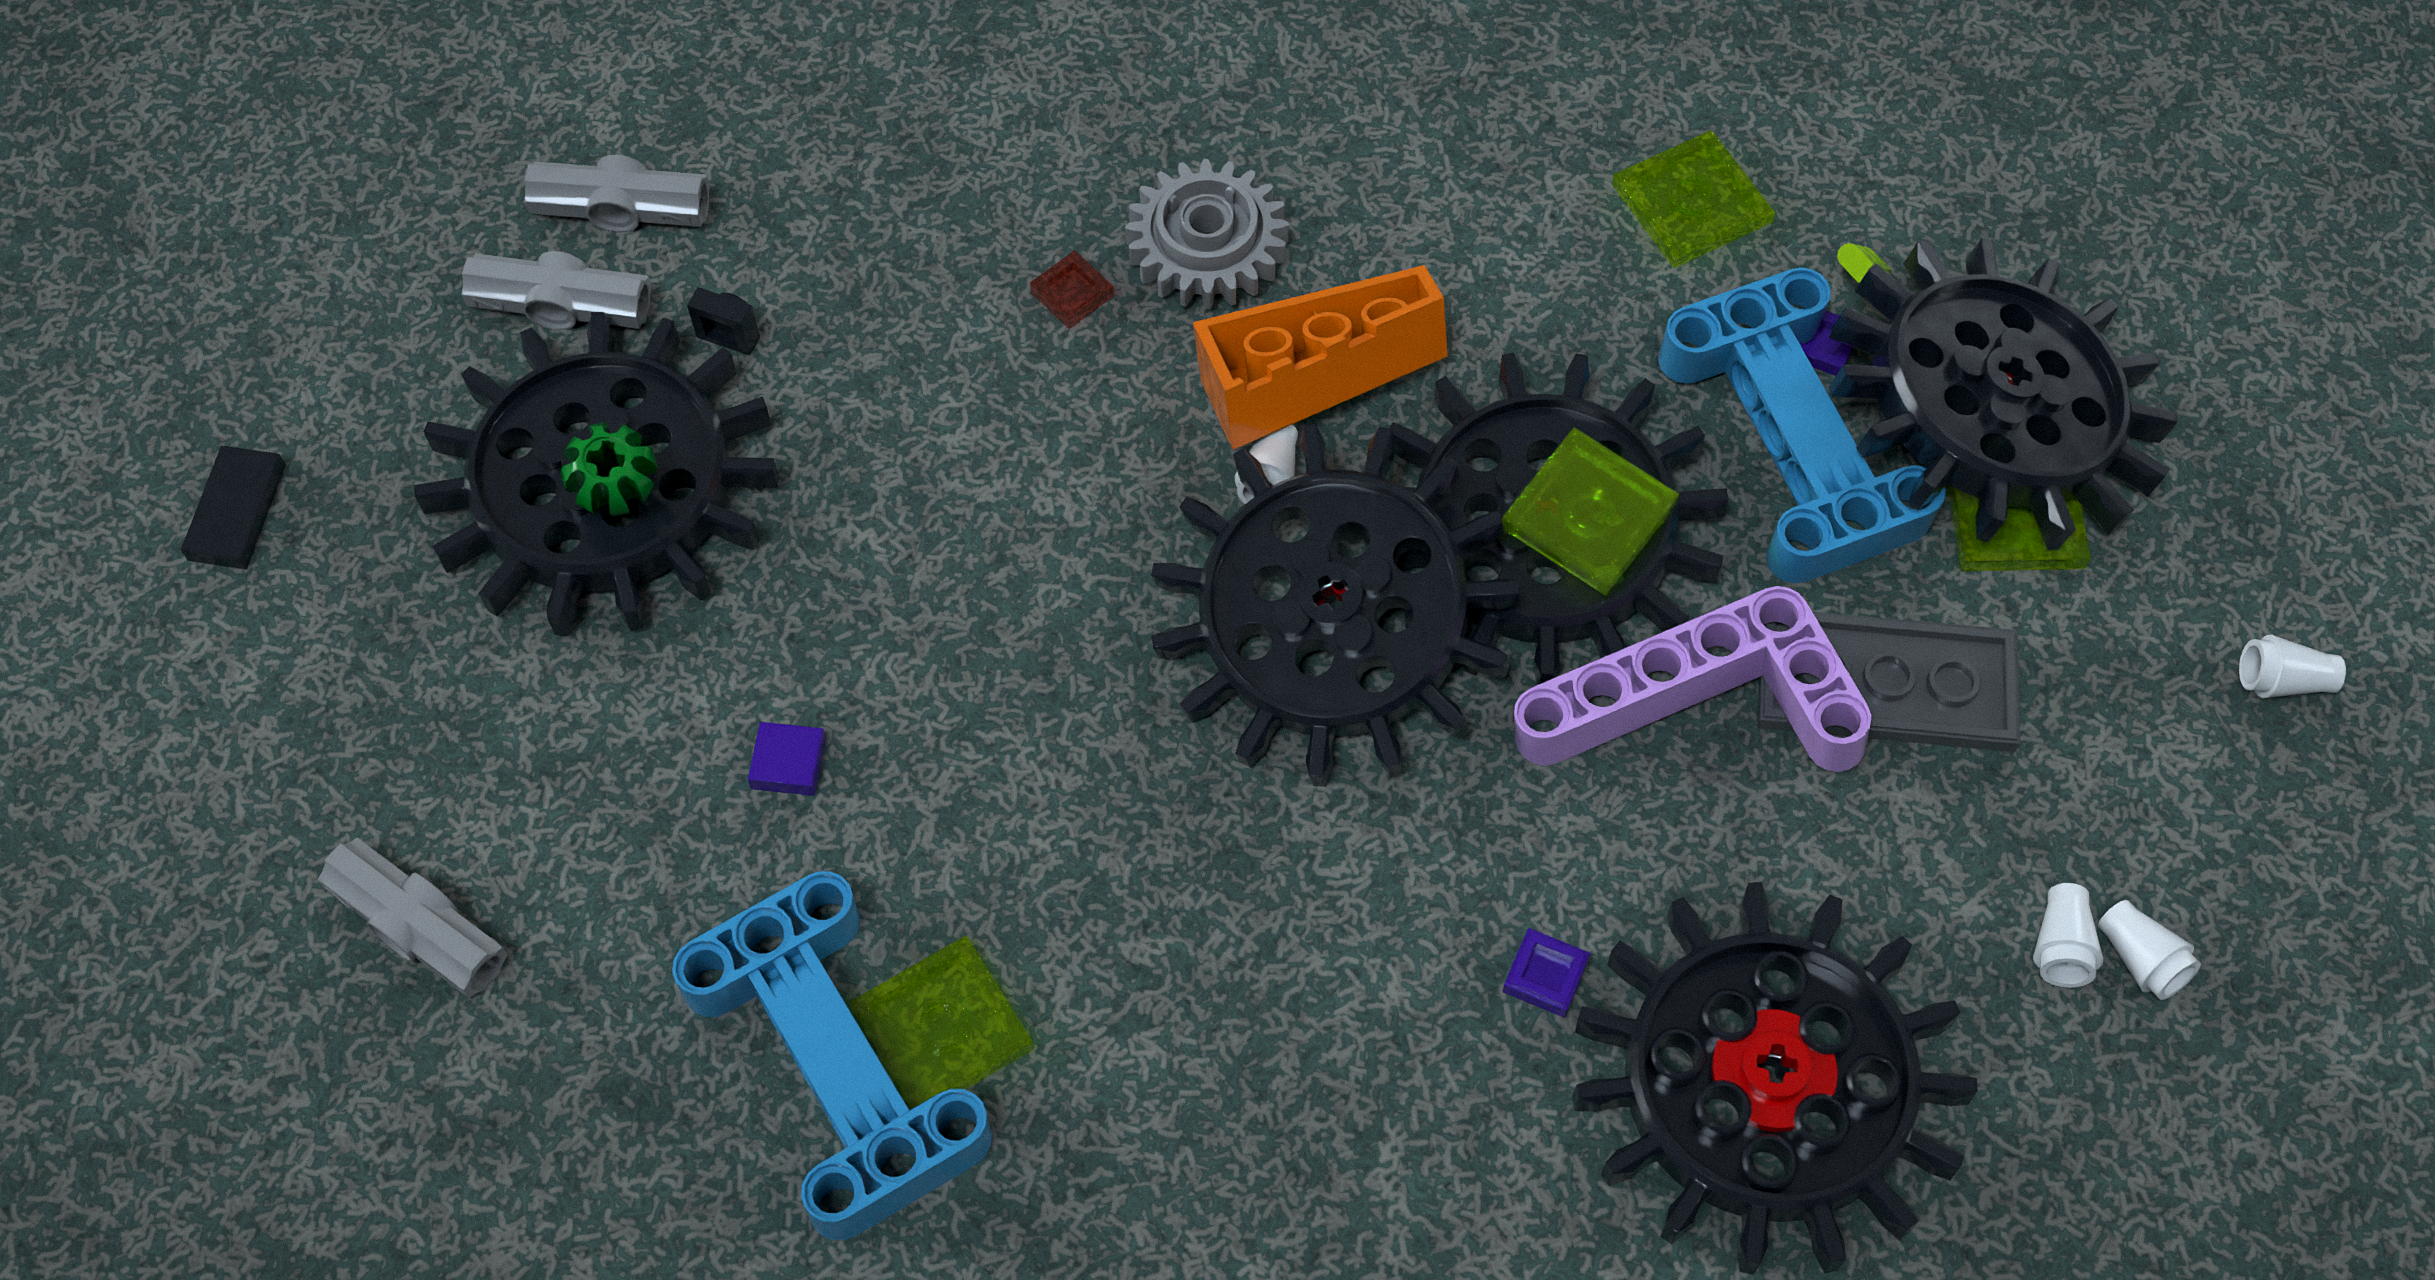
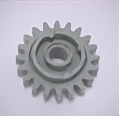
[1125,159,1289,309]

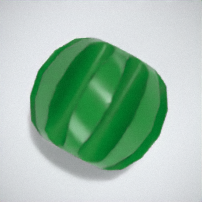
[561,422,657,517]

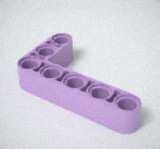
[1514,586,1871,772]

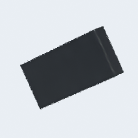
[181,445,286,570]

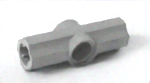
[524,155,710,232]
[461,251,652,330]
[318,838,508,998]

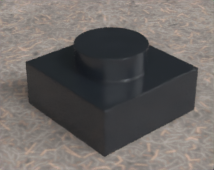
[687,287,760,356]

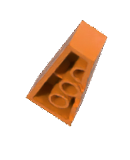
[1193,265,1448,450]

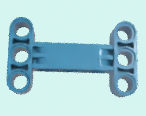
[1658,267,1946,583]
[672,871,992,1240]

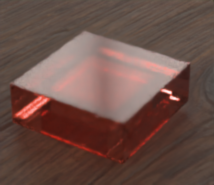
[1030,250,1114,329]

